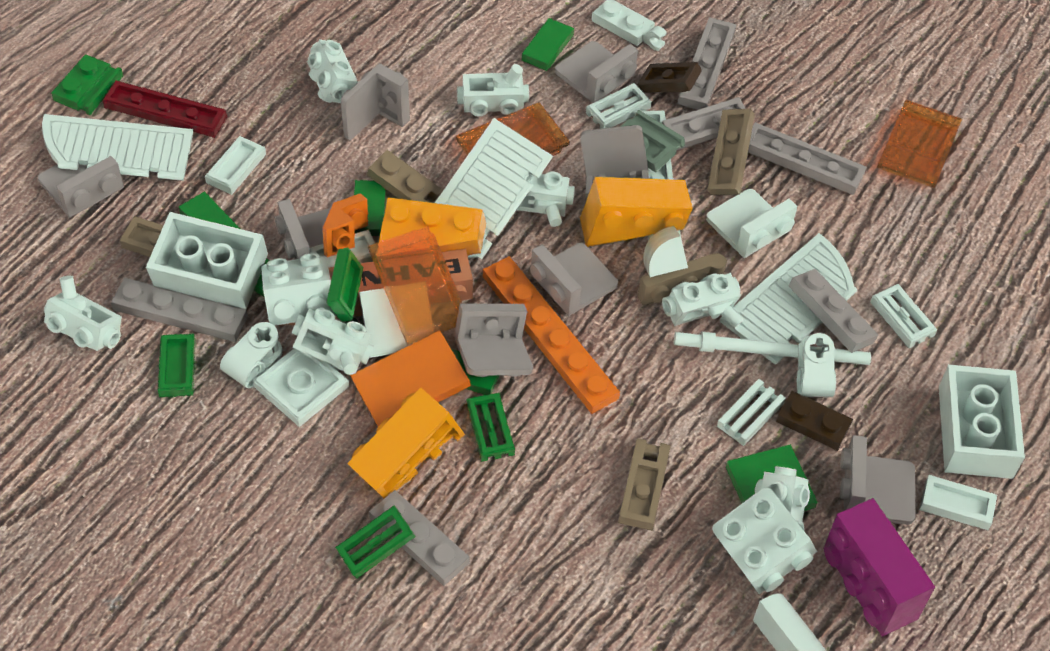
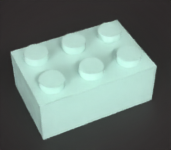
[146,212,268,309]
[939,364,1025,479]

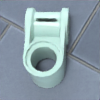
[220,322,283,388]
[797,333,836,397]

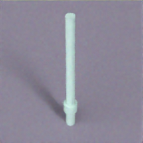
[674,331,871,365]

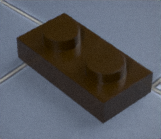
[637,62,702,93]
[776,391,853,451]

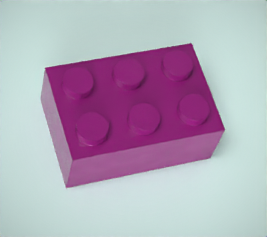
[823,498,935,637]

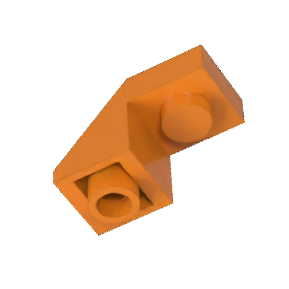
[323,193,368,258]

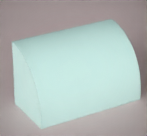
[643,226,688,277]
[753,593,827,651]

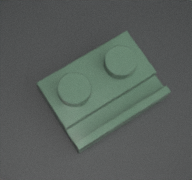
[620,110,685,173]

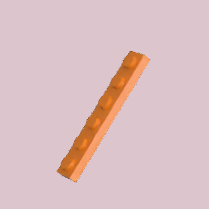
[483,256,620,414]

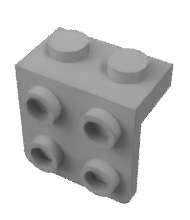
[555,41,638,103]
[341,63,410,141]
[580,125,649,200]
[38,156,124,218]
[274,199,331,260]
[530,243,618,316]
[454,304,533,377]
[840,435,915,525]

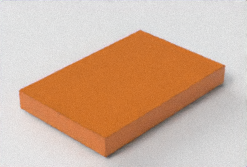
[350,330,471,427]

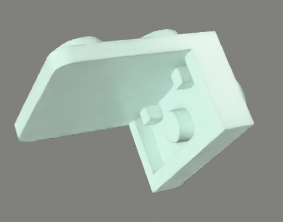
[706,189,798,258]
[261,253,336,326]
[712,487,817,594]

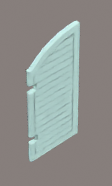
[42,114,193,181]
[435,118,553,259]
[720,233,857,364]

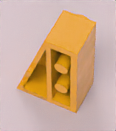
[580,177,693,247]
[376,197,486,261]
[347,387,465,499]

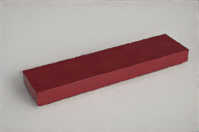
[103,80,227,138]

